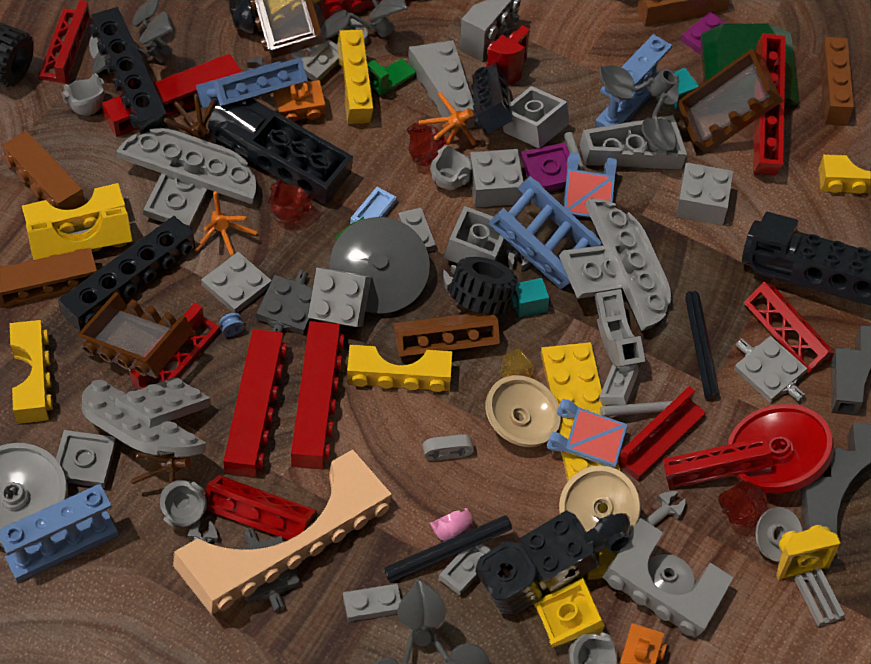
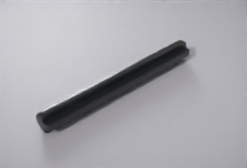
[685,291,719,400]
[384,515,512,582]

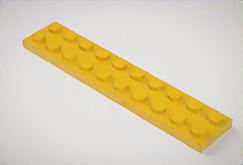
[541,342,620,580]

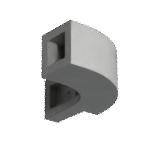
[595,289,645,366]

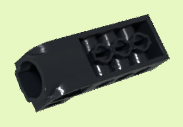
[208,98,353,205]
[742,211,871,306]

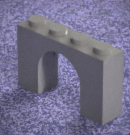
[602,518,734,638]

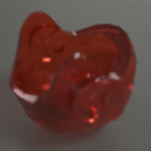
[407,122,447,166]
[268,179,312,224]
[718,480,768,528]

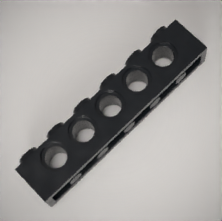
[89,7,168,135]
[58,216,195,331]

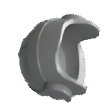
[62,73,105,116]
[430,145,472,191]
[159,480,207,528]
[568,632,617,664]

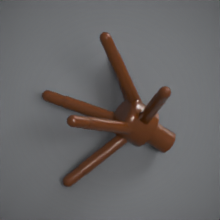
[164,94,215,143]
[131,452,191,484]

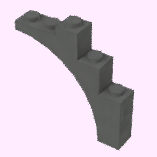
[830,325,871,416]
[800,423,871,534]

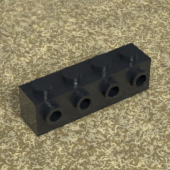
[471,62,513,134]

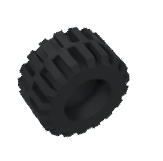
[0,23,34,88]
[449,257,518,315]

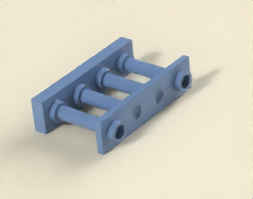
[595,34,672,127]
[196,58,307,108]
[488,176,602,290]
[0,484,119,583]

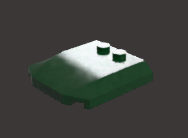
[700,23,799,108]

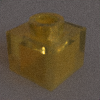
[500,348,534,378]

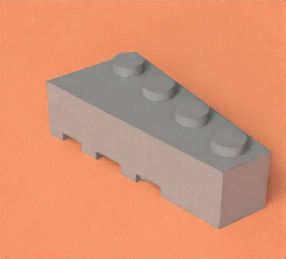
[408,40,475,131]
[579,115,687,170]

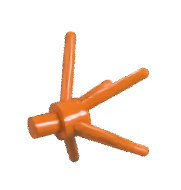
[418,92,476,146]
[194,191,258,256]

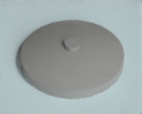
[0,443,68,547]

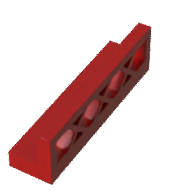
[38,0,91,84]
[743,282,834,374]
[130,302,220,390]
[619,386,706,481]
[663,436,774,489]
[205,475,317,540]

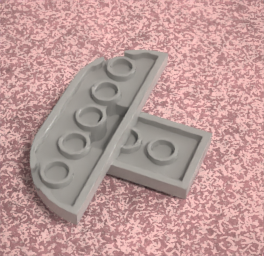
[116,129,256,229]
[559,198,671,331]
[81,378,210,457]

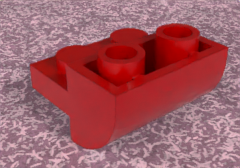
[486,25,530,85]

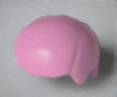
[430,508,473,541]

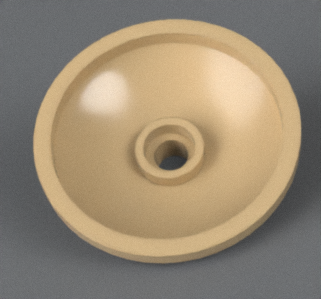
[485,375,561,447]
[559,466,641,535]

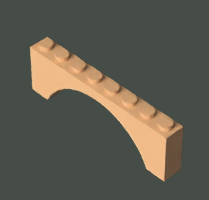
[173,449,392,615]

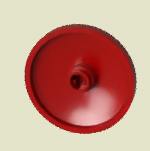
[727,404,834,493]

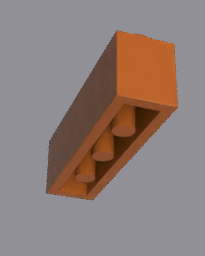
[637,0,730,26]
[819,37,854,126]
[2,131,85,210]
[0,248,97,308]
[393,313,500,357]

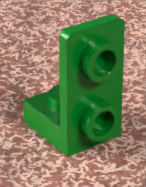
[367,59,416,96]

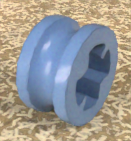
[219,313,245,337]

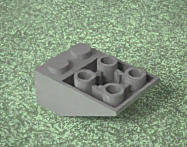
[459,0,521,62]

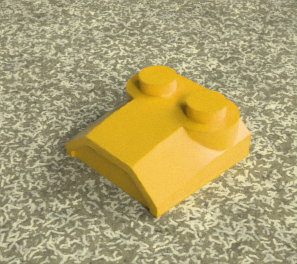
[777,525,840,580]
[534,578,605,647]

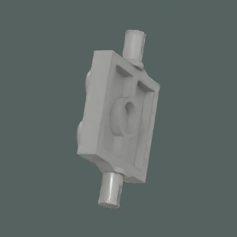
[734,336,807,403]

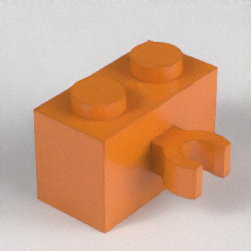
[273,80,325,122]
[620,623,667,664]

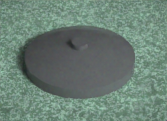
[330,217,430,316]

